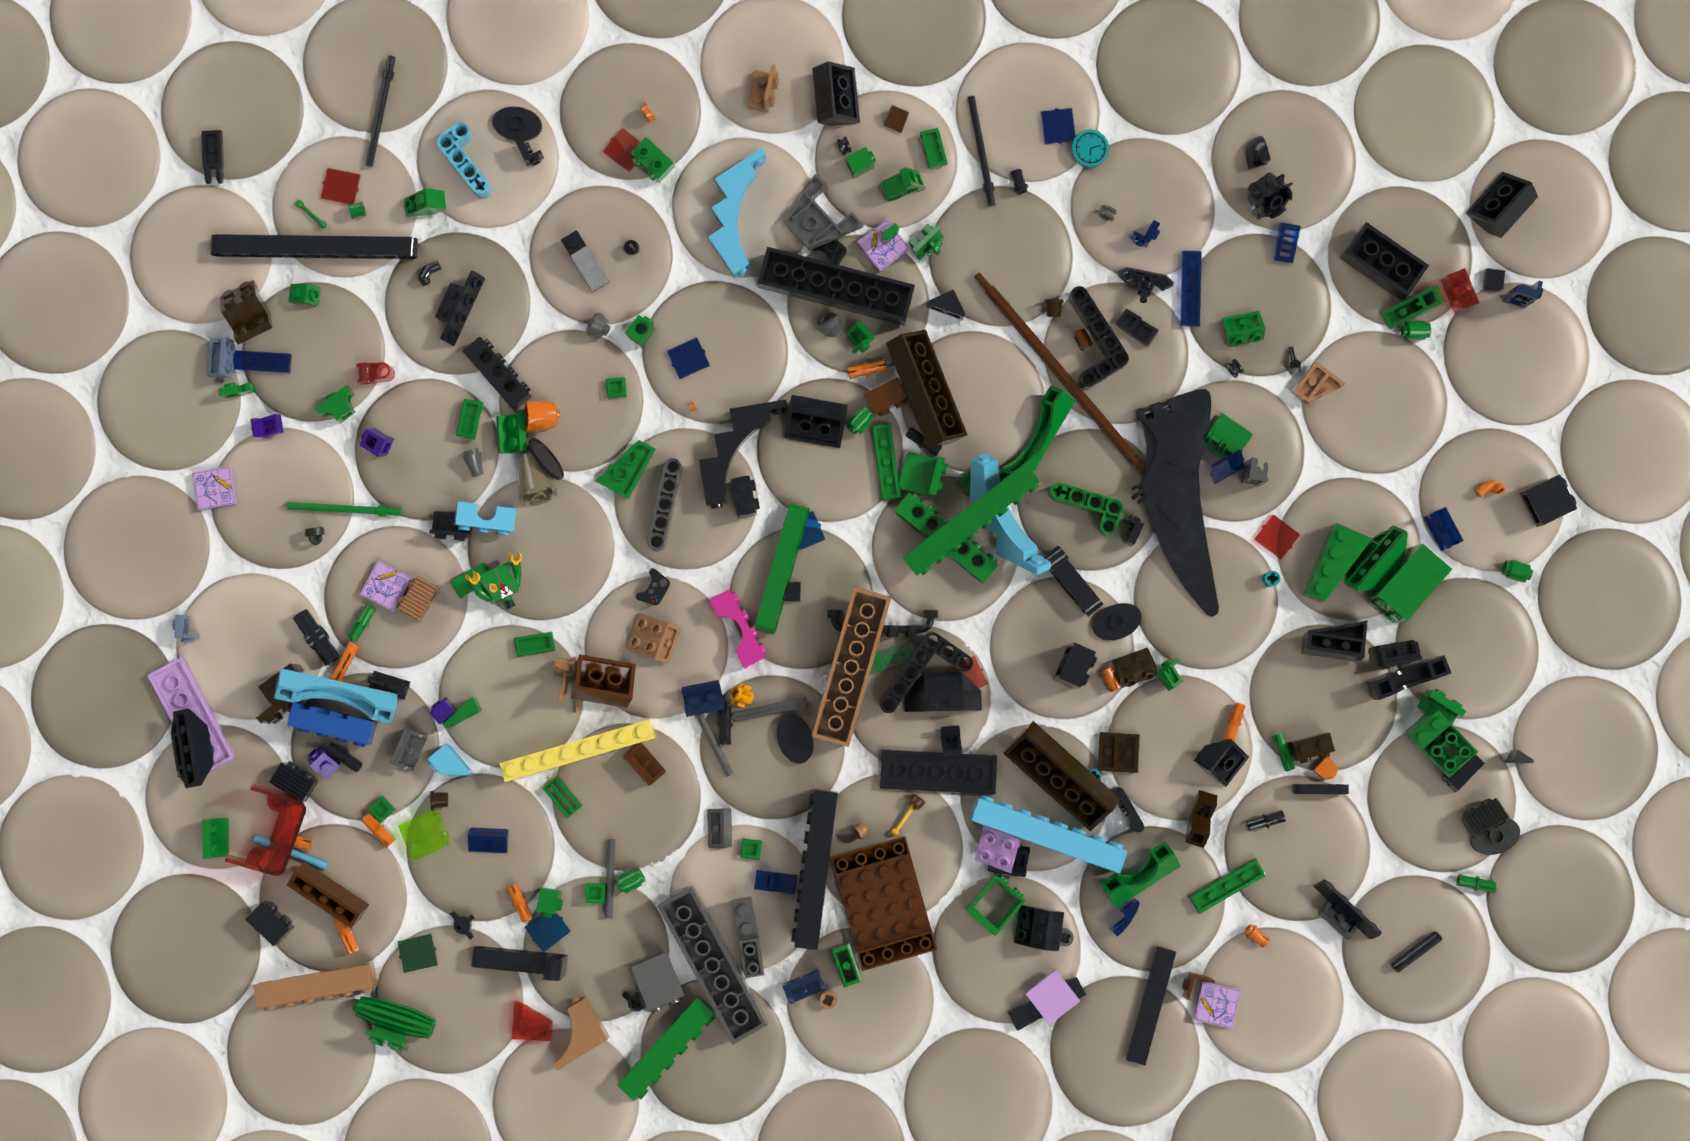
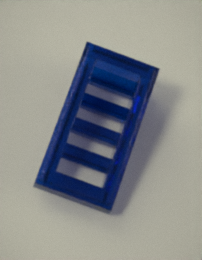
[1274,222,1301,263]

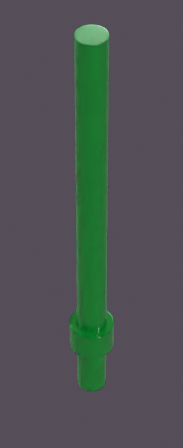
[287,502,403,517]

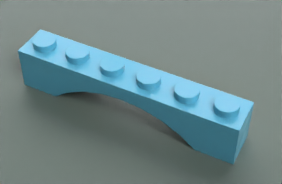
[274,669,398,724]

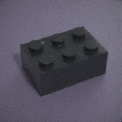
[1053,642,1097,689]

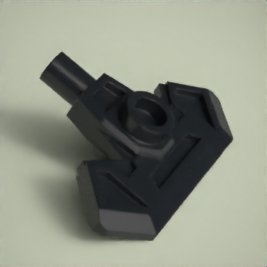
[1118,267,1174,303]

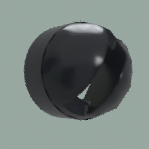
[624,240,640,256]

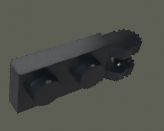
[202,130,224,184]

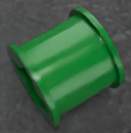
[348,201,366,219]

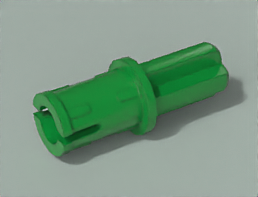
[347,604,377,642]
[1271,733,1295,772]
[1456,874,1497,893]

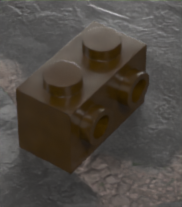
[1288,732,1335,764]

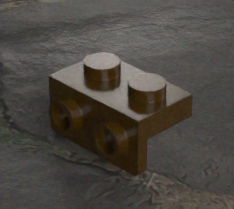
[1112,647,1157,688]

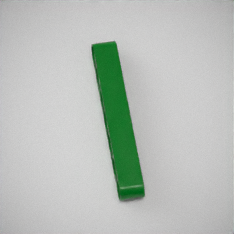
[755,503,810,635]

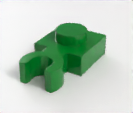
[218,382,256,399]

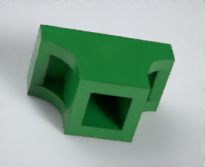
[315,385,356,423]

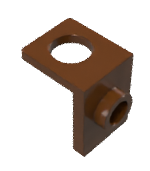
[1182,971,1215,1000]

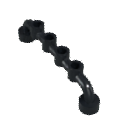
[827,609,938,637]

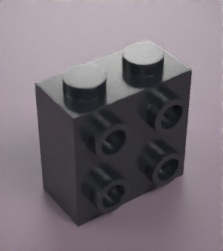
[1520,475,1578,527]

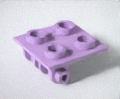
[975,825,1022,873]

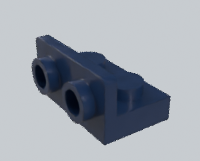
[1503,280,1544,309]
[681,680,724,717]

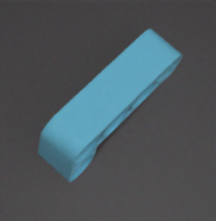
[437,122,492,199]

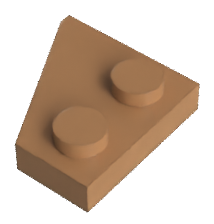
[1292,362,1346,404]

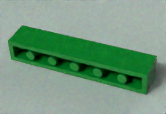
[617,995,715,1102]

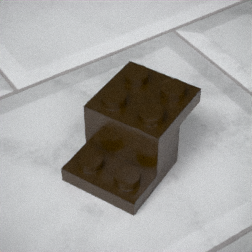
[220,280,273,345]
[256,663,305,725]

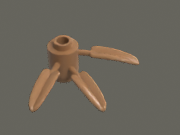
[553,657,580,713]

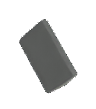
[708,808,732,848]

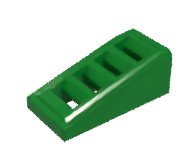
[443,697,482,728]

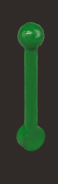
[295,200,327,228]

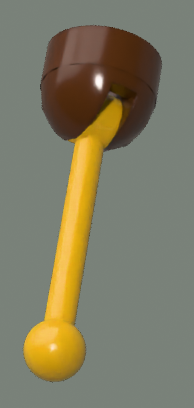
[891,793,926,836]

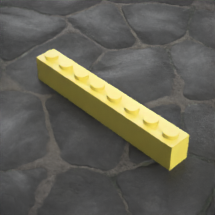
[500,720,657,782]

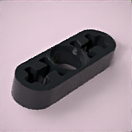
[1293,784,1349,794]

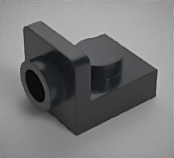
[515,138,544,166]
[1123,515,1144,546]

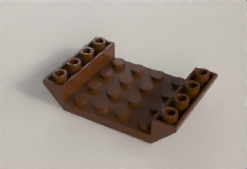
[830,836,937,971]

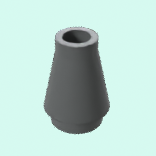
[463,448,484,477]

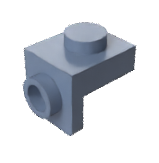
[172,615,199,643]

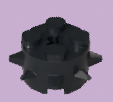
[1247,173,1293,220]

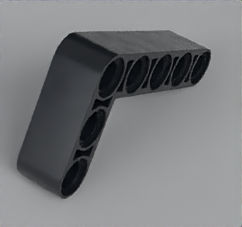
[1069,286,1129,390]
[879,631,973,713]
[471,946,568,981]

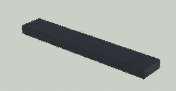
[1126,946,1176,1065]

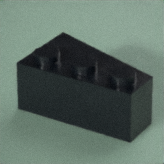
[1301,620,1368,662]

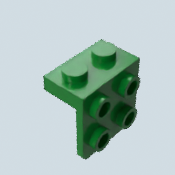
[899,452,948,498]

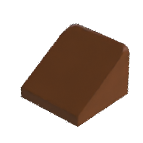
[884,105,909,133]
[1073,328,1093,351]

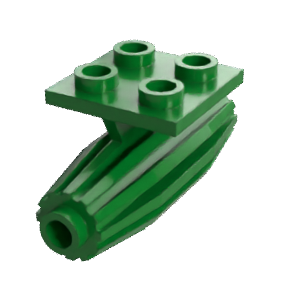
[352,996,436,1052]

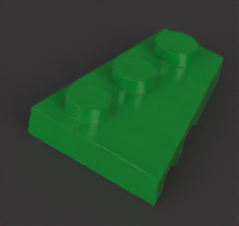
[595,440,656,500]

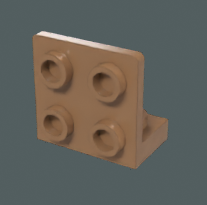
[746,65,779,113]
[626,613,681,664]

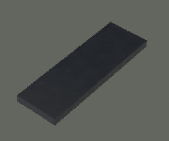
[880,750,997,794]

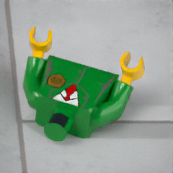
[465,551,522,610]

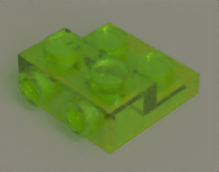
[398,810,451,862]

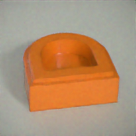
[1313,757,1337,779]

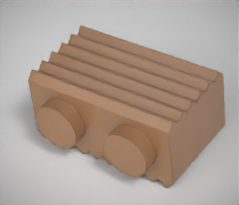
[398,576,440,622]

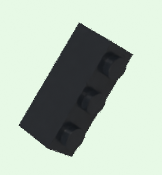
[812,61,860,126]
[1466,172,1538,238]
[784,395,848,448]

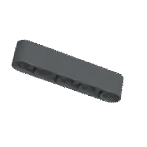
[648,458,683,551]

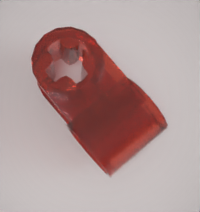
[356,362,395,385]

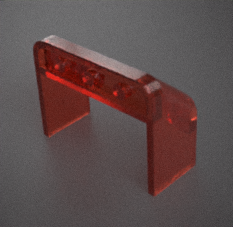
[224,783,306,876]

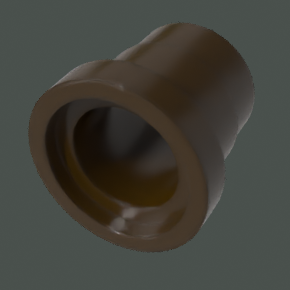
[1044,299,1064,317]
[430,791,448,810]

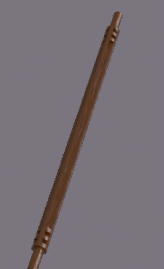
[974,272,1145,475]

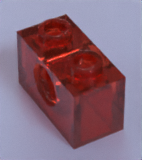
[1441,268,1480,314]

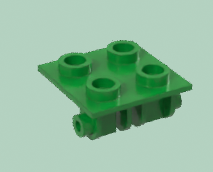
[1204,413,1253,465]

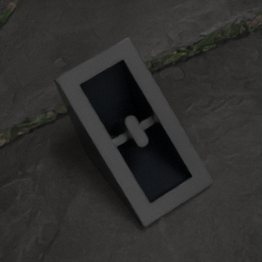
[927,289,965,321]

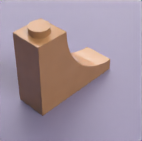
[553,996,610,1071]

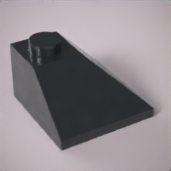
[1193,739,1249,787]

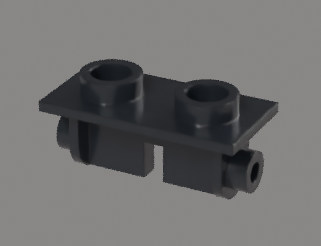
[367,671,411,700]

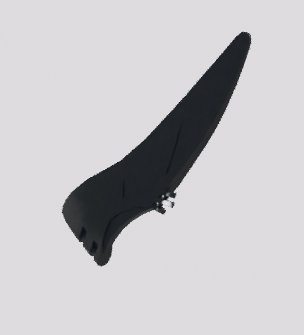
[1131,389,1219,617]

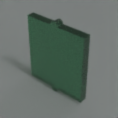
[397,933,438,973]

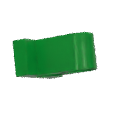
[880,167,925,202]

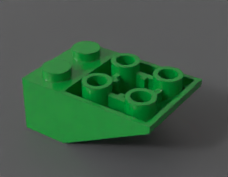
[1405,706,1478,778]

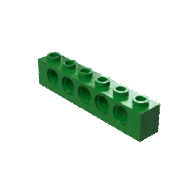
[894,493,998,584]

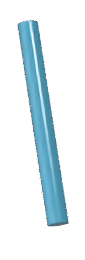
[253,834,328,870]

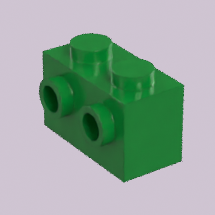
[631,137,675,183]

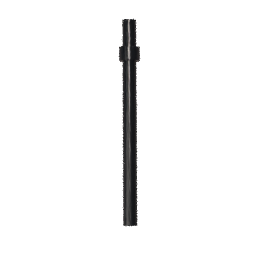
[365,56,396,167]
[968,96,996,207]

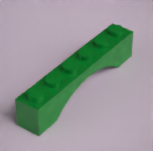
[999,386,1075,482]

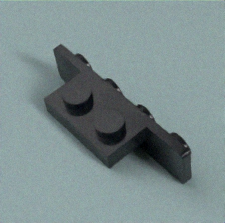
[435,270,485,346]
[1314,879,1382,940]

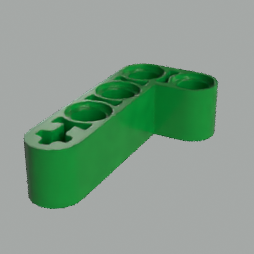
[1048,482,1123,536]

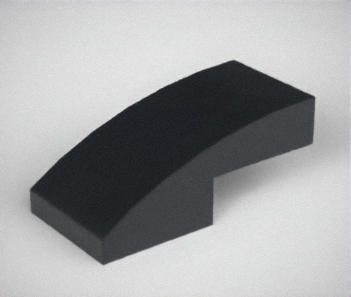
[1116,308,1159,347]

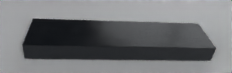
[1008,977,1086,1031]

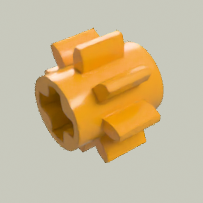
[730,683,754,708]

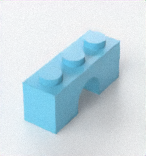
[454,501,516,535]

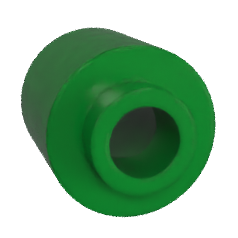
[1401,321,1431,341]
[847,406,874,435]
[1501,560,1533,583]
[615,868,646,894]

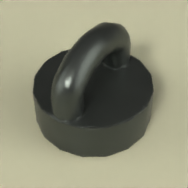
[305,527,325,545]

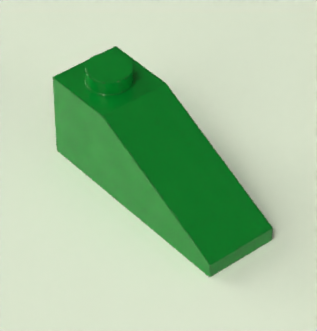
[1381,285,1446,329]

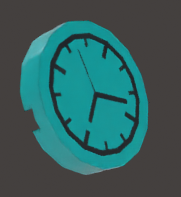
[1071,129,1109,168]

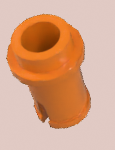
[1100,666,1121,692]
[286,833,313,852]
[1244,924,1270,948]

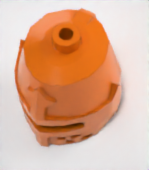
[524,401,561,433]

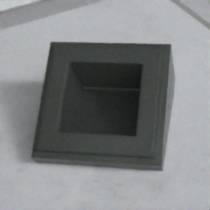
[1505,750,1534,763]

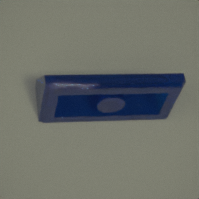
[468,827,509,853]

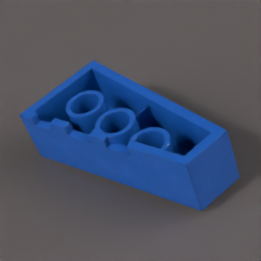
[287,703,377,747]

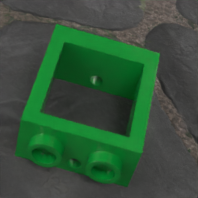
[965,874,1025,936]

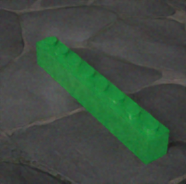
[902,462,1040,576]

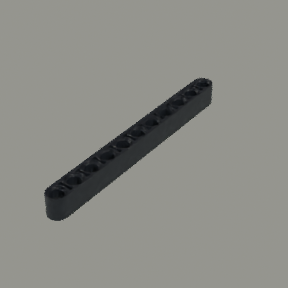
[210,234,418,259]

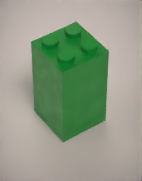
[1367,543,1452,623]

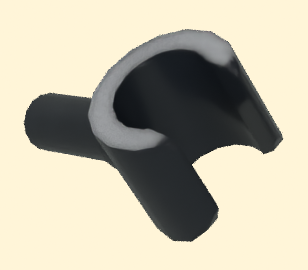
[1289,347,1301,374]

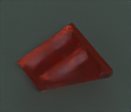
[512,1000,553,1041]

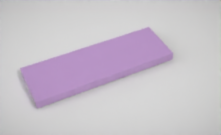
[147,657,237,773]

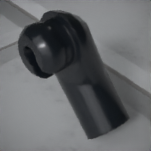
[418,261,442,286]

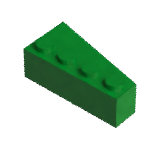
[1302,523,1372,602]

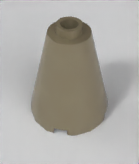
[518,450,557,506]

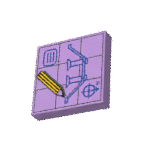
[857,219,910,272]
[192,466,237,511]
[360,560,413,612]
[1194,981,1241,1028]

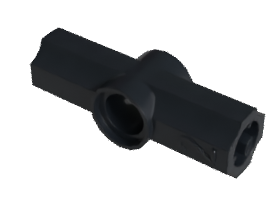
[293,609,340,666]

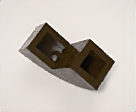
[1185,790,1218,848]

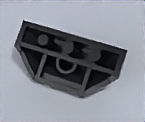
[905,672,982,712]
[170,708,214,788]

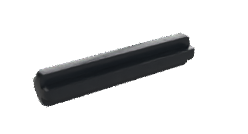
[1391,931,1442,973]

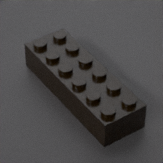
[886,329,968,449]
[1003,721,1120,831]

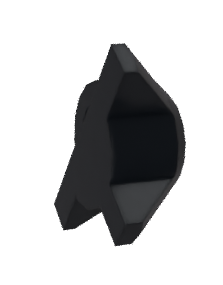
[450,911,475,940]
[622,991,651,1012]

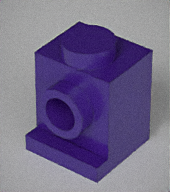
[359,428,394,457]
[429,697,457,724]

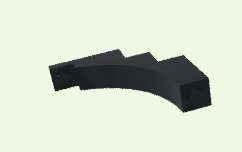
[699,399,788,509]

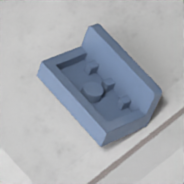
[207,337,235,378]

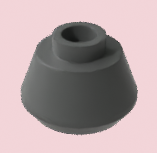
[586,313,611,338]
[816,313,841,337]

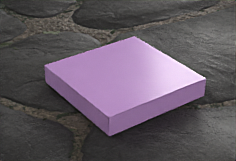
[1025,969,1080,1025]

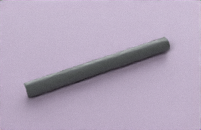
[695,714,734,777]
[605,839,616,918]

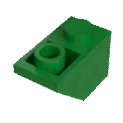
[404,188,446,217]

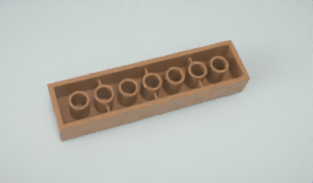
[812,586,891,747]

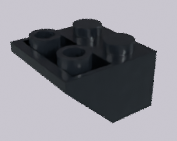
[1014,905,1064,951]

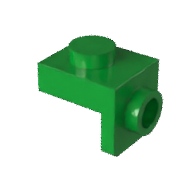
[288,283,321,306]
[846,321,875,354]
[1156,658,1183,691]

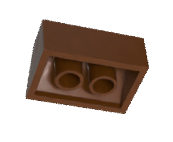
[570,654,636,708]

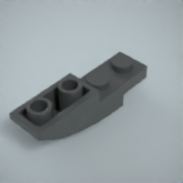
[732,896,764,978]

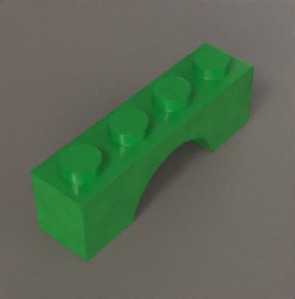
[1100,841,1181,908]

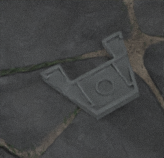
[784,174,864,250]

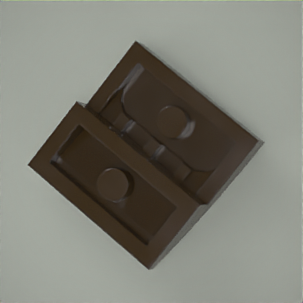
[1098,732,1140,773]

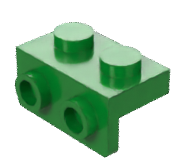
[1417,689,1466,724]

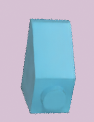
[428,744,474,776]

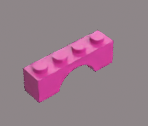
[709,589,767,669]

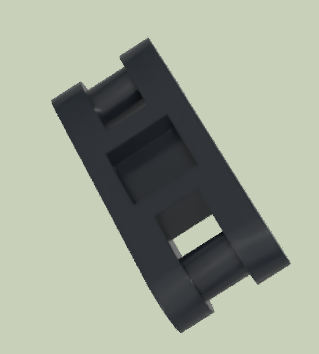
[1111,786,1144,832]

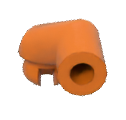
[1475,480,1506,498]

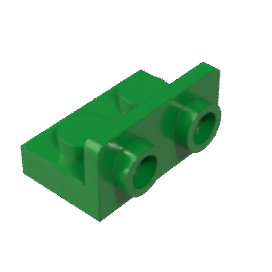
[1222,311,1266,347]
[496,413,527,454]
[203,818,229,859]

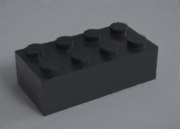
[1339,222,1429,301]

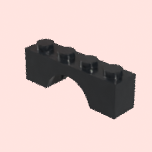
[1367,655,1451,700]

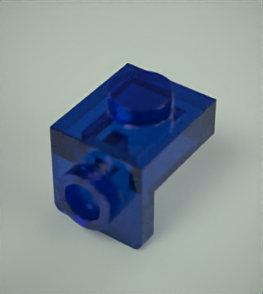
[1130,220,1160,247]

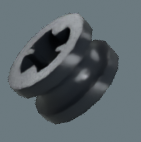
[837,136,852,155]
[1226,359,1244,378]

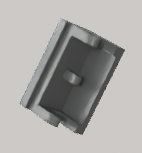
[1241,457,1269,486]
[389,727,428,771]

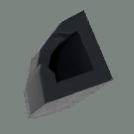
[1246,136,1271,169]

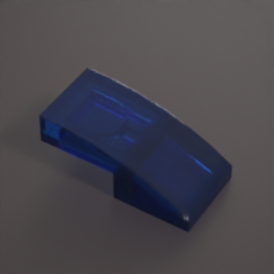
[754,870,798,894]
[1110,898,1140,937]

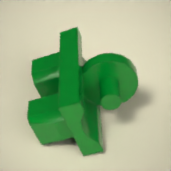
[909,224,944,260]

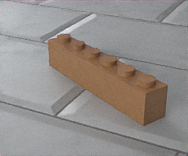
[253,962,378,1011]

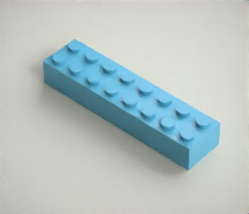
[969,795,1128,873]

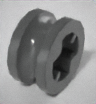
[1098,205,1117,221]
[1060,928,1074,946]

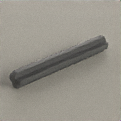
[732,697,808,722]

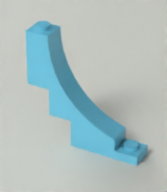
[708,148,767,278]
[970,454,1051,575]

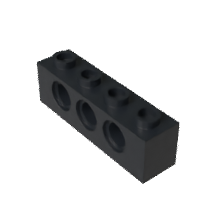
[463,336,532,411]

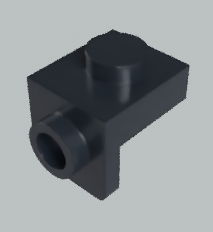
[940,725,962,757]

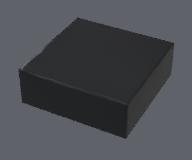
[1483,268,1505,290]
[783,582,801,602]

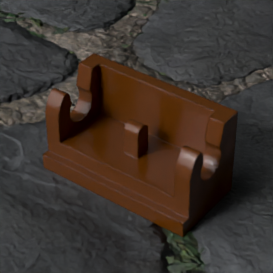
[624,743,667,786]

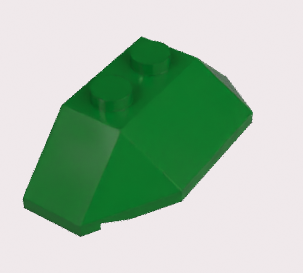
[1344,525,1408,591]

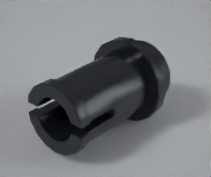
[1010,169,1028,195]

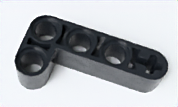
[1043,545,1103,617]

